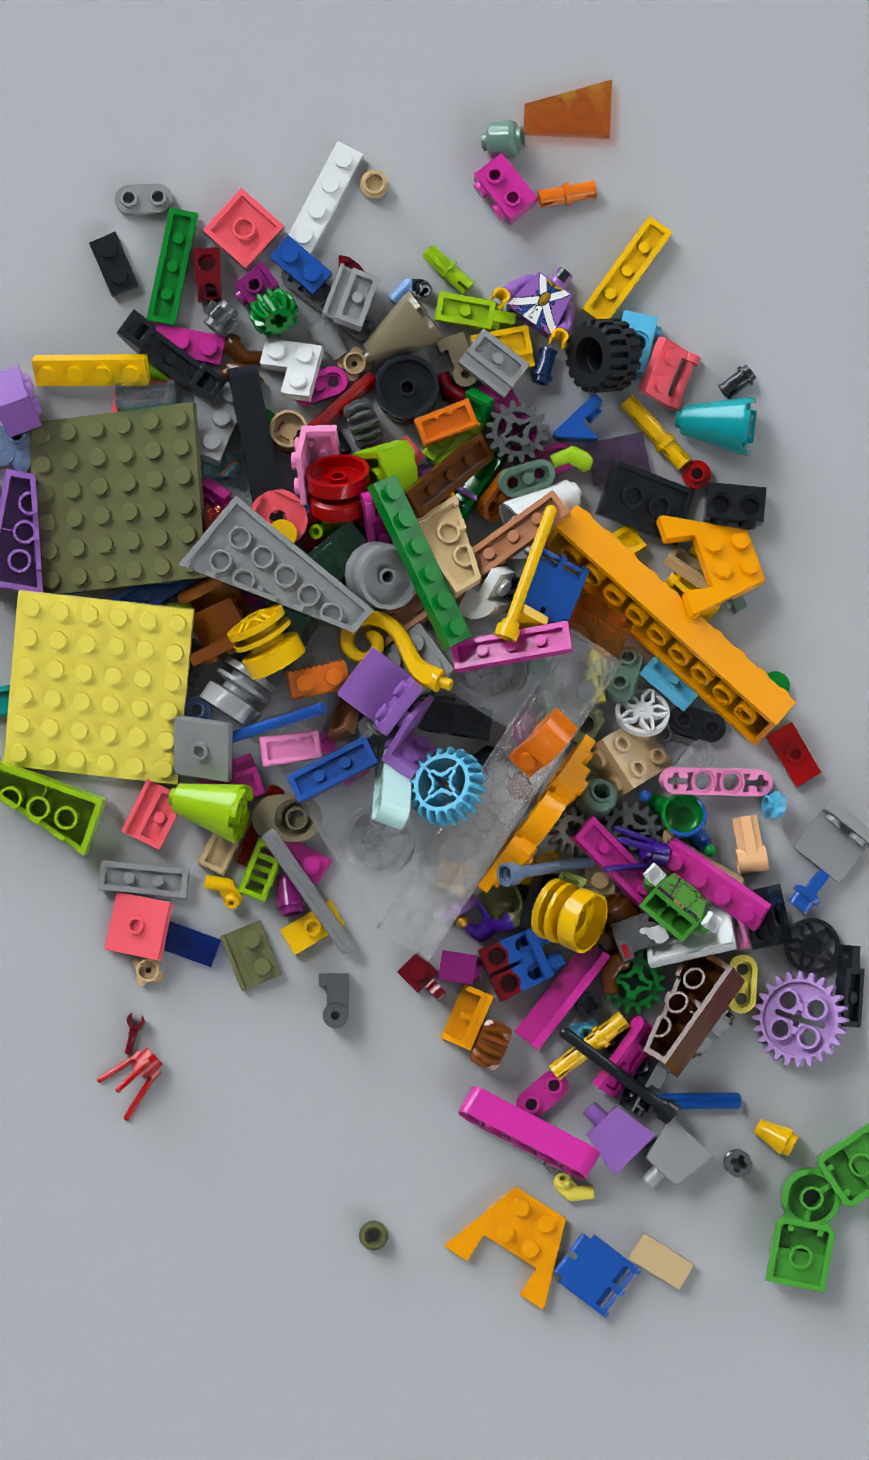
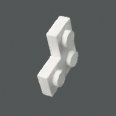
[260,338,324,402]

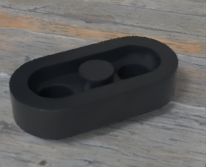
[668,706,726,743]

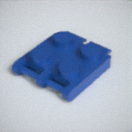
[524,546,589,624]
[554,1232,642,1318]

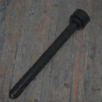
[559,1027,680,1124]

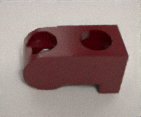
[193,247,222,303]

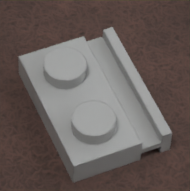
[321,263,380,332]
[457,329,530,399]

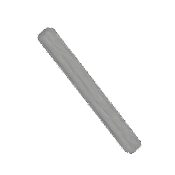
[262,829,355,954]

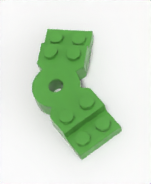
[765,1123,869,1293]

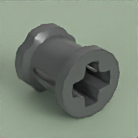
[723,1149,752,1177]

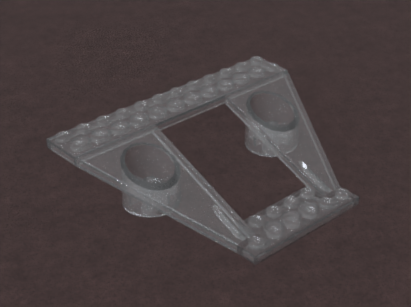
[248,606,623,962]

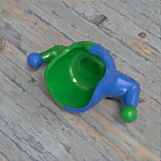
[639,790,717,857]

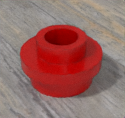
[682,460,711,489]

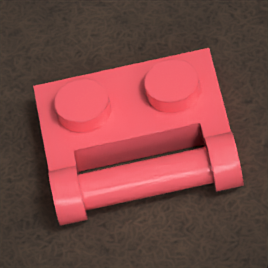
[637,337,701,412]

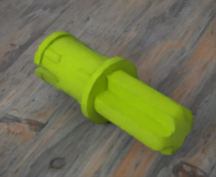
[423,245,475,295]

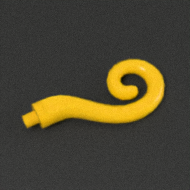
[340,610,453,692]

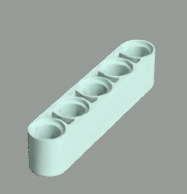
[372,728,412,830]

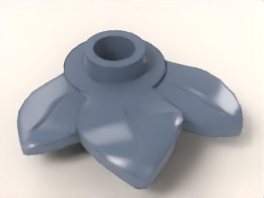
[0,425,31,472]

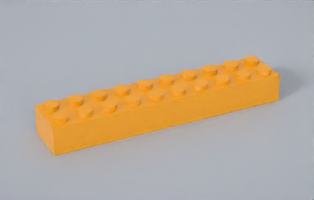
[542,504,796,746]

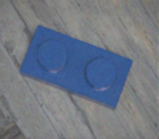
[269,235,332,297]

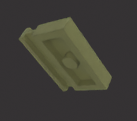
[220,920,282,991]

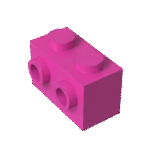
[473,153,538,225]

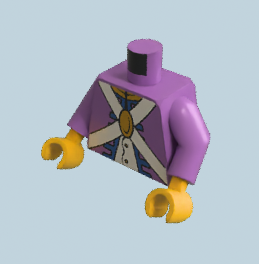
[489,267,575,350]

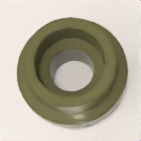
[359,1220,389,1251]

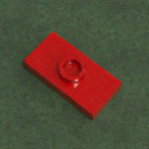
[766,722,822,788]

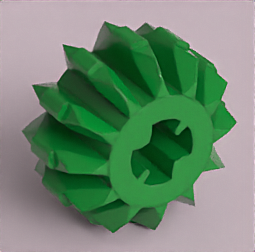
[248,287,300,338]

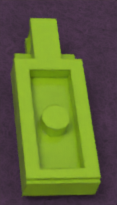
[434,292,517,332]

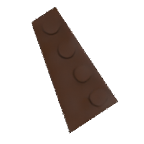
[643,955,745,1078]

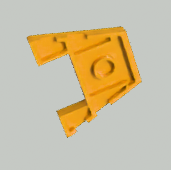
[656,515,765,619]
[445,1186,566,1310]

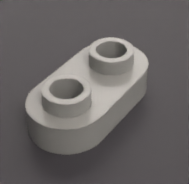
[115,184,173,216]

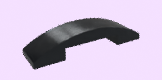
[116,309,228,404]

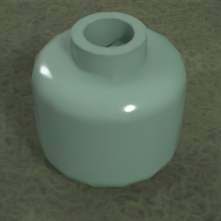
[481,120,525,159]
[575,778,618,821]

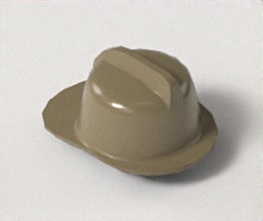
[252,795,323,842]

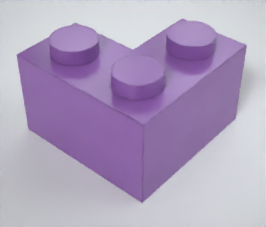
[0,364,43,438]

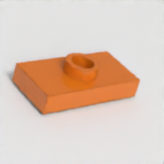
[414,398,479,448]

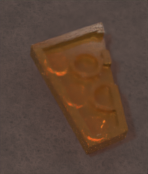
[523,80,612,139]

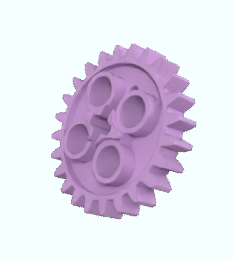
[752,971,849,1067]

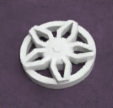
[615,688,670,737]

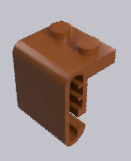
[178,577,253,666]

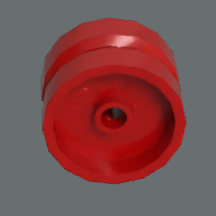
[305,454,371,523]

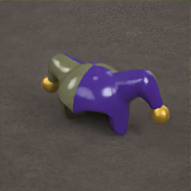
[456,884,527,942]

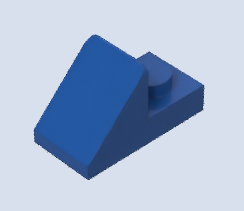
[552,393,603,443]

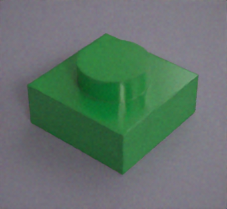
[465,387,494,428]

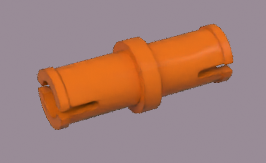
[537,180,597,209]

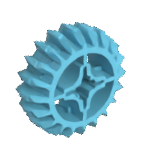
[409,747,487,828]

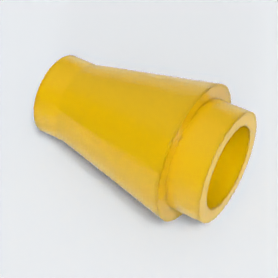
[753,1118,799,1156]

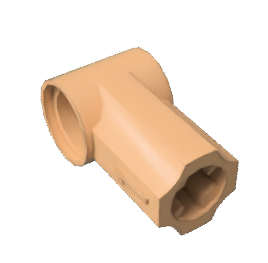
[731,814,769,875]

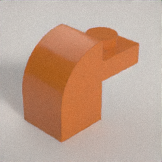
[508,707,578,778]

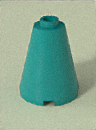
[675,397,757,456]

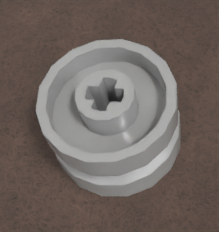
[344,541,416,610]

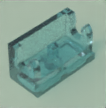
[115,380,177,412]

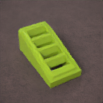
[238,836,280,902]

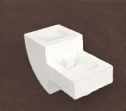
[458,566,515,619]

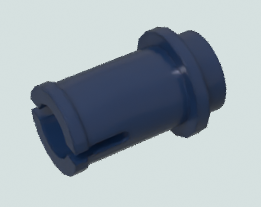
[530,347,558,386]

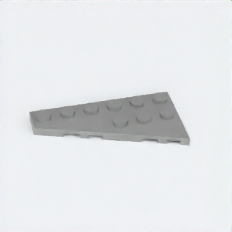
[179,495,374,633]

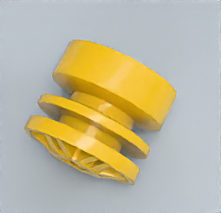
[227,604,306,680]
[531,878,608,953]

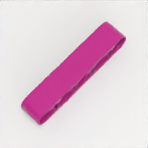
[458,1086,600,1180]

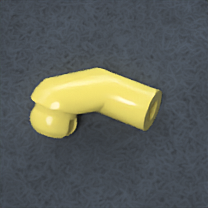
[553,1172,595,1202]

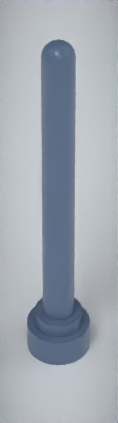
[497,856,597,887]

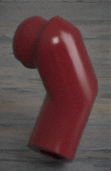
[437,371,468,404]

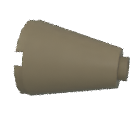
[362,291,444,368]

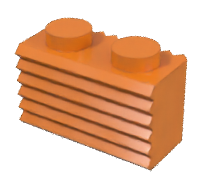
[284,659,349,700]

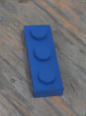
[286,736,380,804]

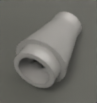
[308,317,348,361]

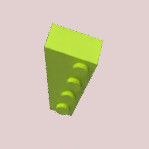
[0,759,108,856]

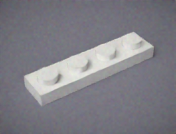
[288,141,363,255]

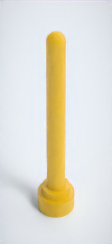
[494,505,557,642]

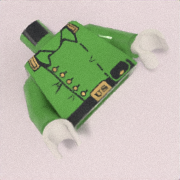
[639,863,724,943]

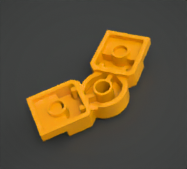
[477,734,596,893]

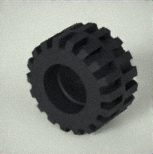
[565,318,642,393]

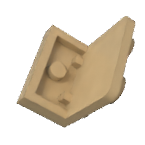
[590,724,672,800]

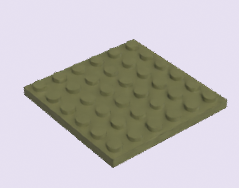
[29,402,209,595]

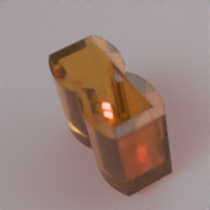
[568,593,633,658]

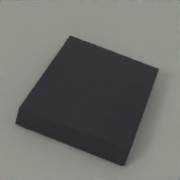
[595,459,695,545]

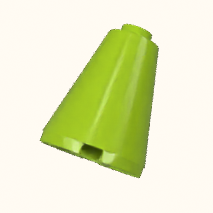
[168,783,254,843]

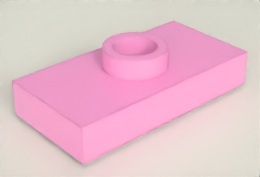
[259,730,322,767]

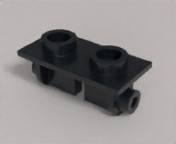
[619,1056,669,1117]

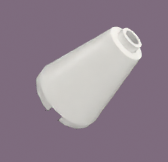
[499,480,582,553]

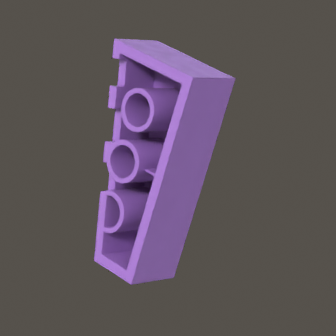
[0,469,43,593]

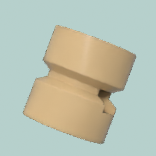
[269,410,307,454]

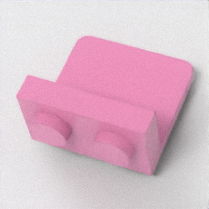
[291,425,340,505]

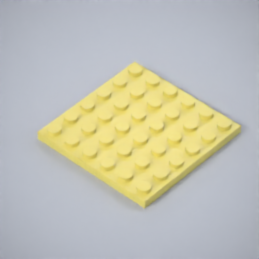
[4,590,195,785]

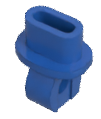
[788,869,830,915]

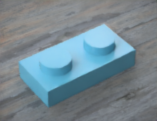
[639,656,698,712]

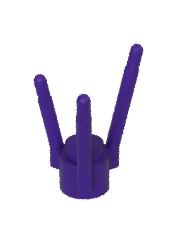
[603,825,670,872]

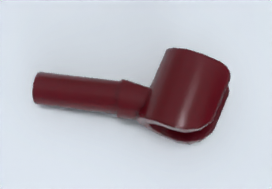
[124,1013,145,1055]

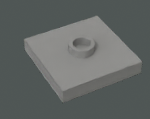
[174,715,233,782]

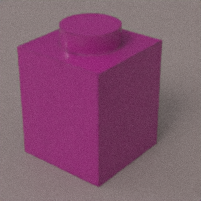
[438,950,482,985]

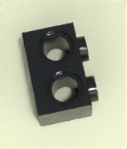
[703,482,767,530]

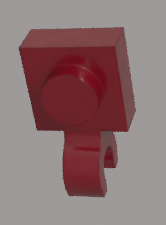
[397,951,447,1001]

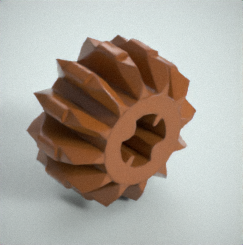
[470,1018,512,1070]

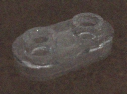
[668,740,715,789]

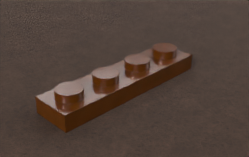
[404,433,495,519]

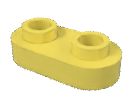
[728,955,758,1014]

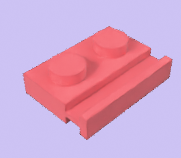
[121,779,178,850]

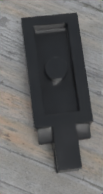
[835,945,865,1028]

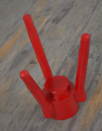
[97,1048,163,1121]

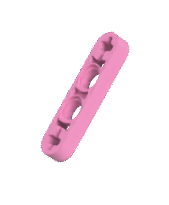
[659,766,773,796]

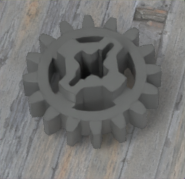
[486,400,549,464]
[603,802,662,862]

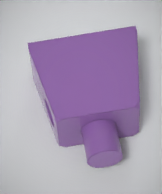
[583,1101,655,1175]

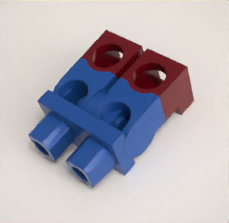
[476,928,566,1002]

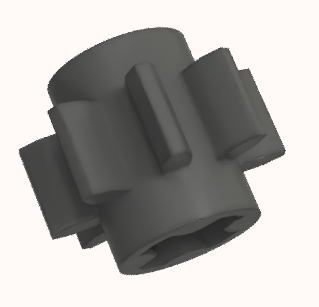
[203,299,239,336]

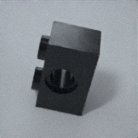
[748,884,793,950]

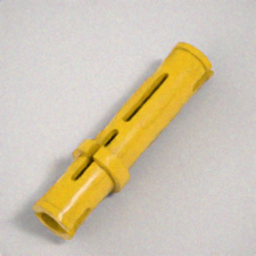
[620,394,692,471]
[549,1011,630,1080]

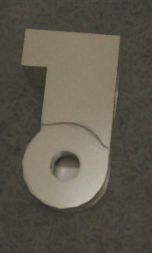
[436,331,477,390]

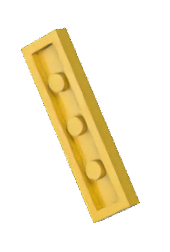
[581,216,673,319]
[32,354,151,387]

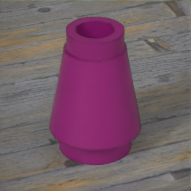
[277,872,305,917]

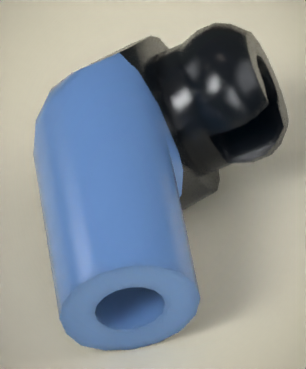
[388,278,432,305]

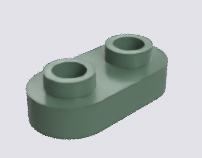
[497,459,555,498]
[606,646,643,703]

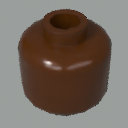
[605,892,641,933]

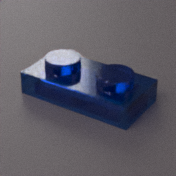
[164,921,222,967]

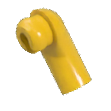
[204,874,242,909]

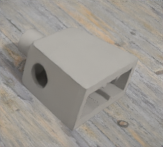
[642,1119,714,1190]

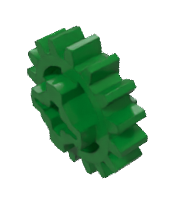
[602,951,666,1014]

